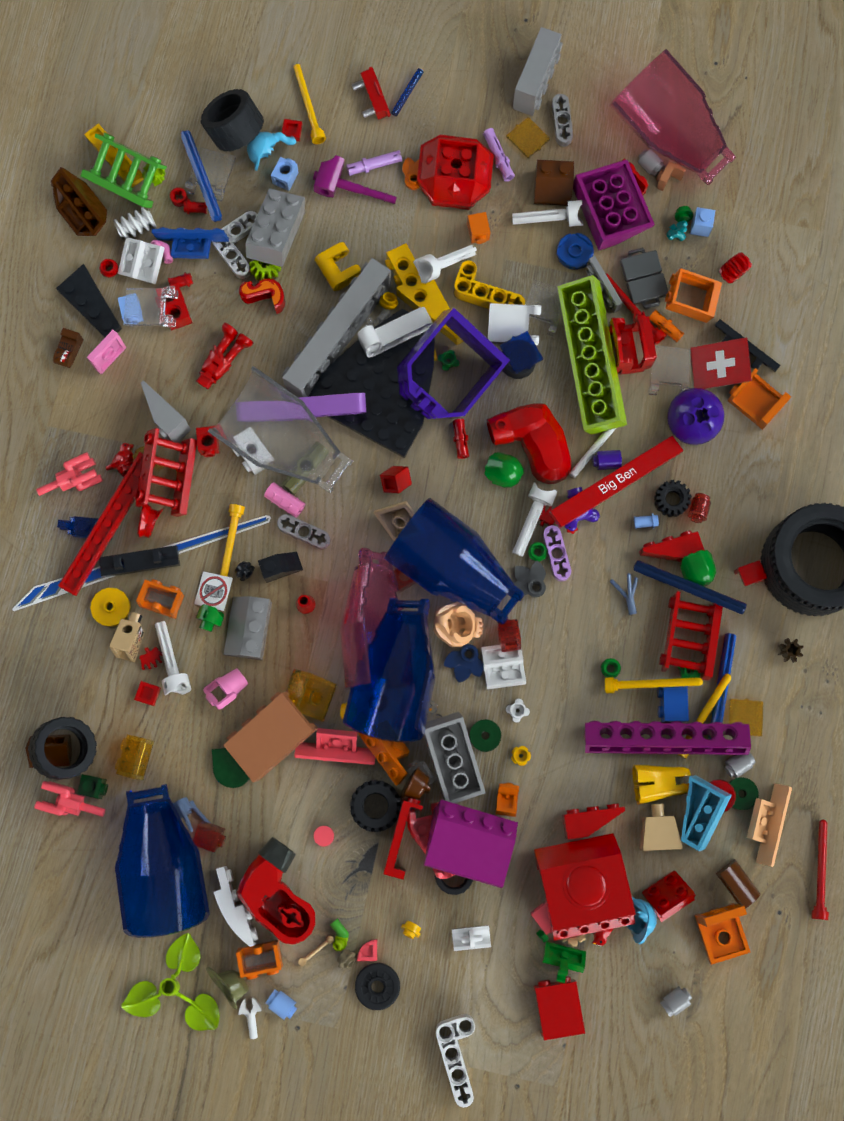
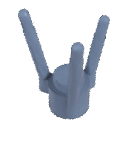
[172,797,218,846]

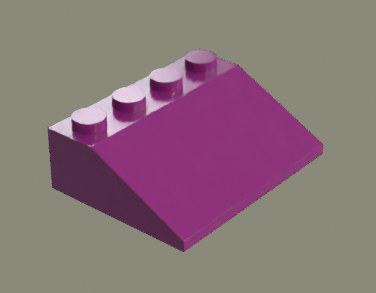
[573,160,655,250]
[424,800,518,888]

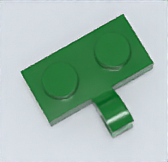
[542,941,586,983]

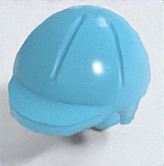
[247,131,296,171]
[626,895,657,944]

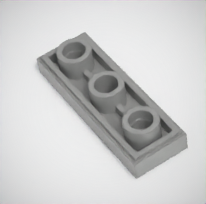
[585,256,623,313]

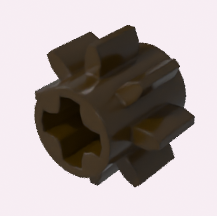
[778,638,804,663]

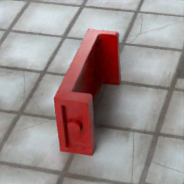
[384,798,423,880]

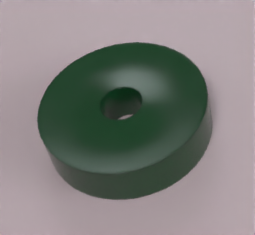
[469,719,501,752]
[729,777,759,810]

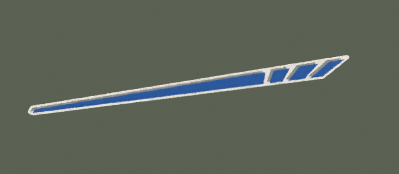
[12,515,271,611]

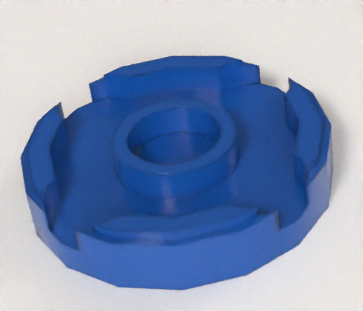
[556,233,594,270]

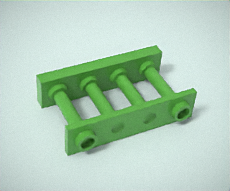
[81,133,167,208]

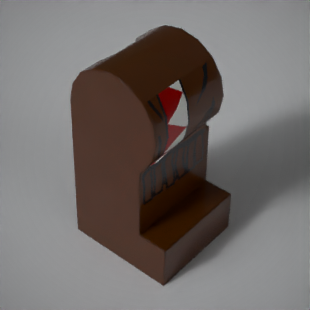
[53,328,84,368]

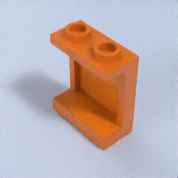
[727,368,791,430]

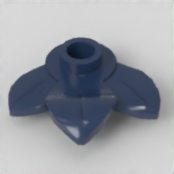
[444,644,484,683]

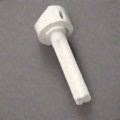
[512,200,583,227]
[413,245,477,283]
[512,482,557,557]
[155,621,191,696]

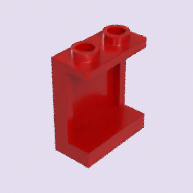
[534,976,585,1041]

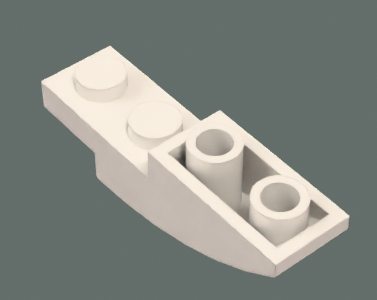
[214,866,258,947]

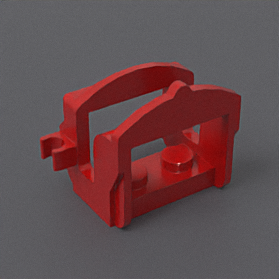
[609,311,657,375]

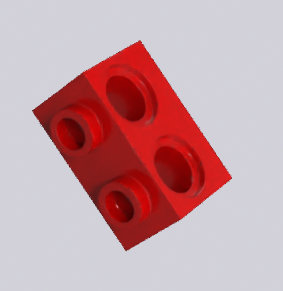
[155,283,193,331]

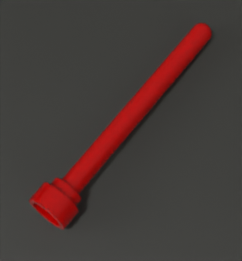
[605,273,666,345]
[811,819,829,920]

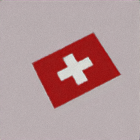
[691,337,752,389]

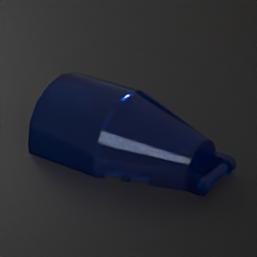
[384,498,524,624]
[343,598,436,742]
[115,784,210,938]

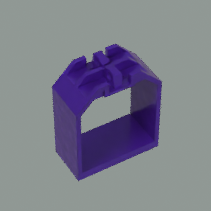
[397,308,510,419]

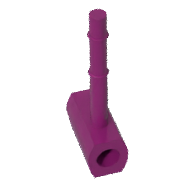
[313,155,397,204]

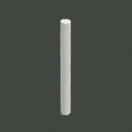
[569,428,616,478]

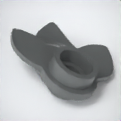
[511,561,546,598]

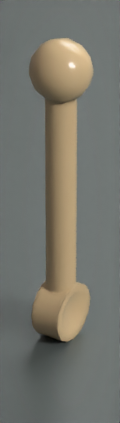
[298,935,334,966]

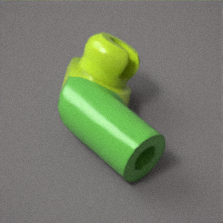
[330,918,349,951]

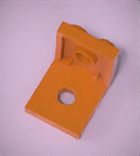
[694,903,751,965]

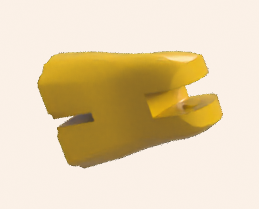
[632,765,691,805]

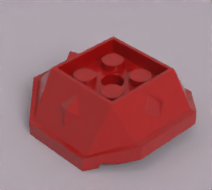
[417,134,494,210]

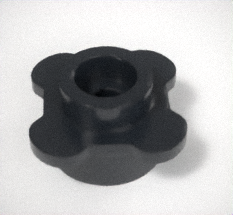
[235,561,255,581]

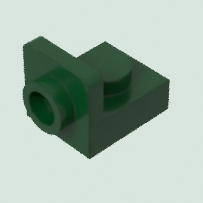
[77,774,108,799]

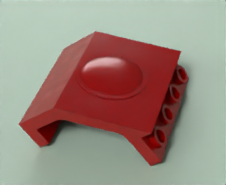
[534,833,636,941]

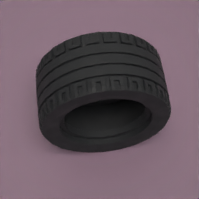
[760,503,844,616]

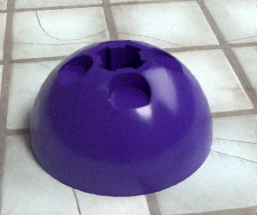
[667,388,725,445]

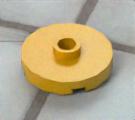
[90,588,131,627]

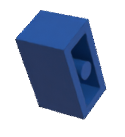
[657,686,689,723]

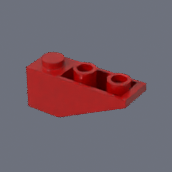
[639,530,705,562]
[562,803,625,840]

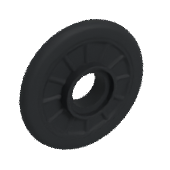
[355,963,400,1010]

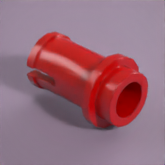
[184,199,207,214]
[168,272,193,287]

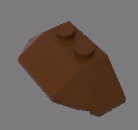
[51,167,107,236]

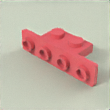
[294,728,376,765]

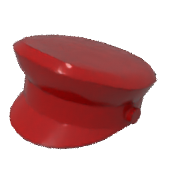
[137,504,164,538]

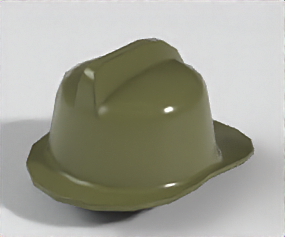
[206,967,249,1009]

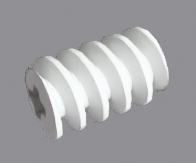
[114,207,157,241]

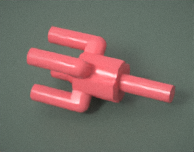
[36,452,103,496]
[34,781,106,817]

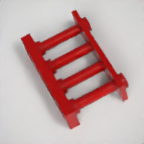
[135,428,197,517]
[659,591,723,681]

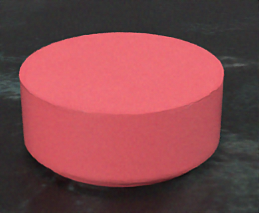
[314,826,334,847]

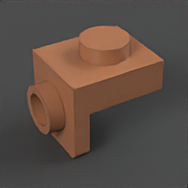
[656,161,686,191]

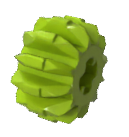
[249,260,281,280]

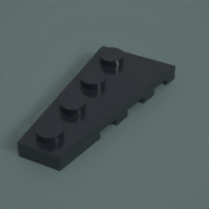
[56,264,122,338]

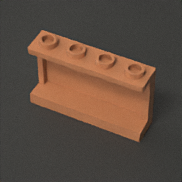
[223,692,318,783]

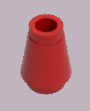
[296,595,315,614]

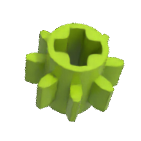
[142,163,166,186]

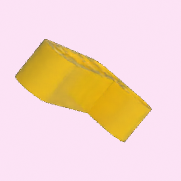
[454,260,525,309]

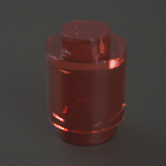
[688,493,711,523]

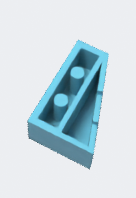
[681,775,732,851]

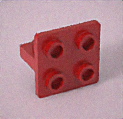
[642,871,696,923]

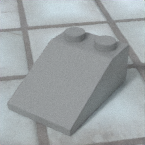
[141,380,191,443]

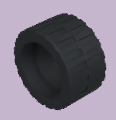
[201,89,264,152]
[28,717,97,780]

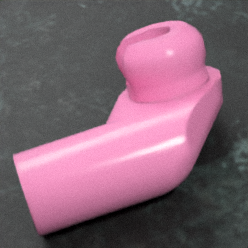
[151,240,173,264]

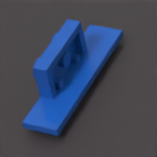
[152,227,229,259]

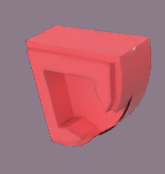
[356,939,377,961]

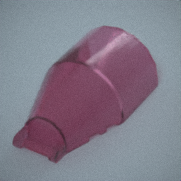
[609,49,736,185]
[340,548,415,691]

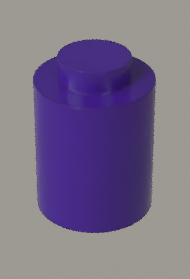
[592,450,622,470]

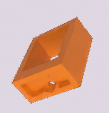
[665,268,722,323]

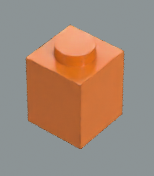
[467,212,490,244]

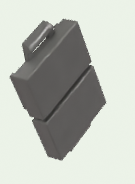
[620,248,668,309]

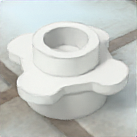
[506,699,530,723]

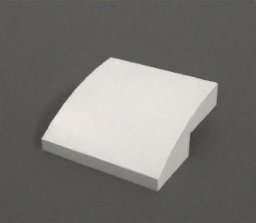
[117,237,165,284]
[481,642,526,689]

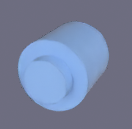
[265,989,297,1020]

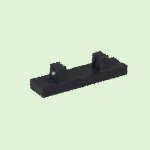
[715,319,781,372]
[99,545,180,578]

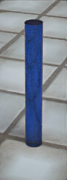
[391,68,424,116]

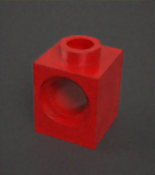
[196,426,220,457]

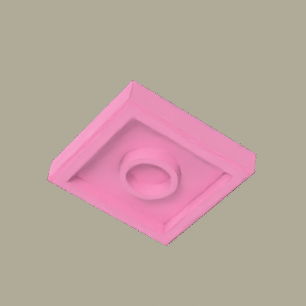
[87,330,126,374]

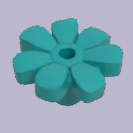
[666,220,688,241]

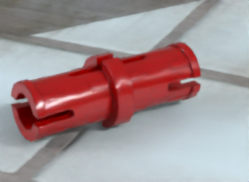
[452,419,469,459]

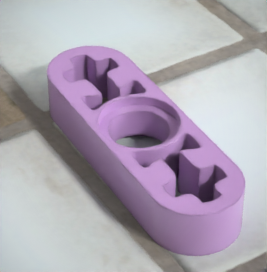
[543,525,571,581]

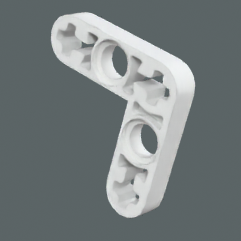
[212,211,258,279]

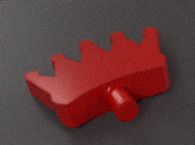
[538,506,555,527]
[139,647,163,670]

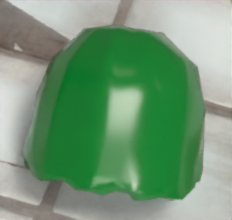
[485,452,524,488]
[680,550,716,587]

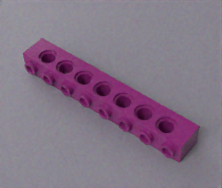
[585,721,751,755]

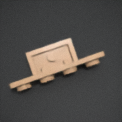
[747,783,792,867]

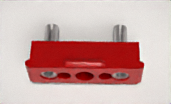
[352,67,391,120]

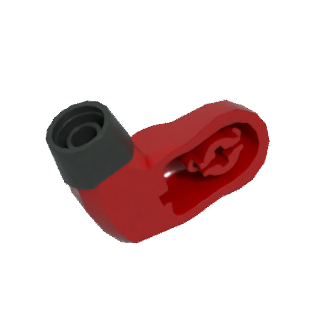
[237,837,315,945]

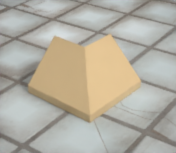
[374,501,426,541]

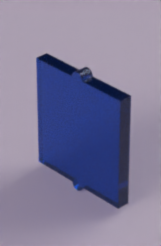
[500,331,543,374]

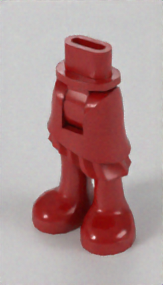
[196,322,254,390]

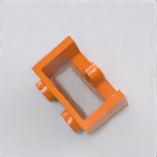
[136,579,184,619]
[236,940,283,980]

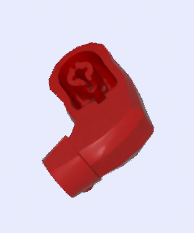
[486,403,572,484]

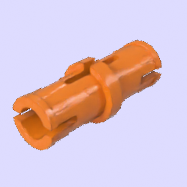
[649,309,685,343]

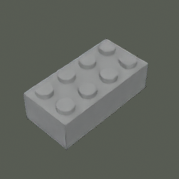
[513,27,563,116]
[246,188,305,267]
[421,712,486,803]

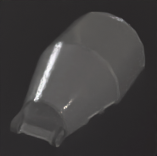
[208,366,353,493]

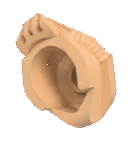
[433,602,483,647]

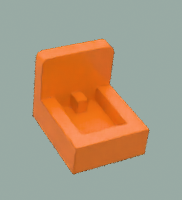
[496,783,519,817]

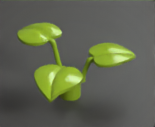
[121,933,220,1031]

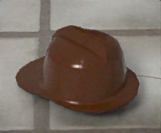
[400,767,431,800]

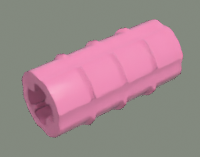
[264,482,305,518]

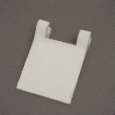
[488,303,541,345]

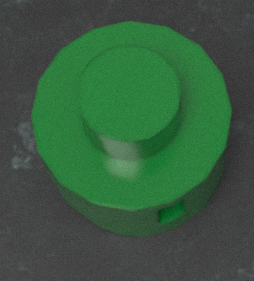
[195,604,224,632]

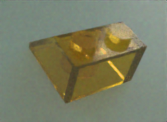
[286,669,337,722]
[115,734,154,780]

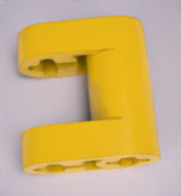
[314,242,361,292]

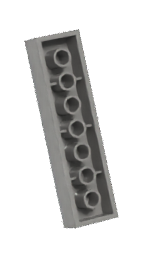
[282,258,392,398]

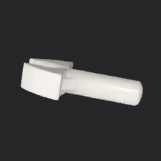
[238,997,262,1039]

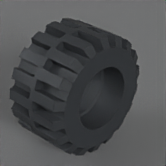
[350,780,401,832]

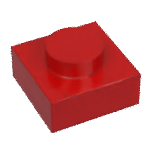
[282,119,303,142]
[134,681,161,706]

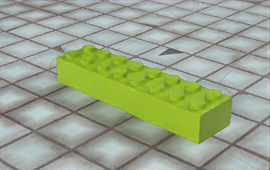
[557,275,627,435]

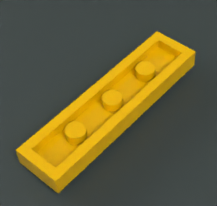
[84,123,144,188]

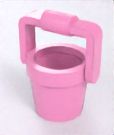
[203,668,248,710]

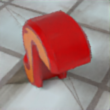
[239,278,286,314]

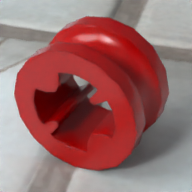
[170,187,188,207]

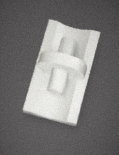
[452,925,491,951]

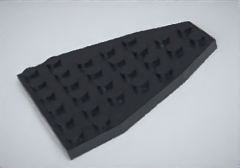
[308,309,435,458]

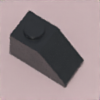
[258,552,303,583]

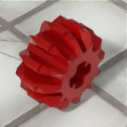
[719,252,752,284]

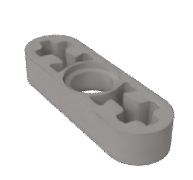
[552,94,573,147]
[277,514,330,549]

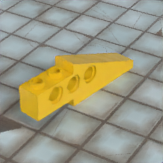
[385,243,463,345]

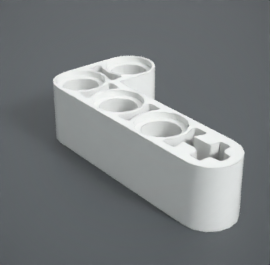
[358,307,433,358]
[436,1014,475,1108]

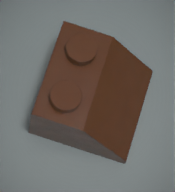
[534,160,574,206]

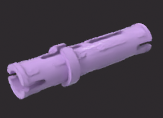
[483,128,515,182]
[346,150,402,176]

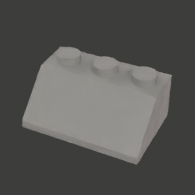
[223,596,272,661]

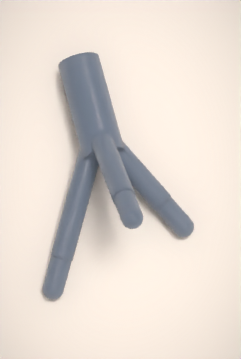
[610,573,638,615]

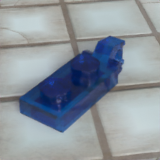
[57,516,112,540]

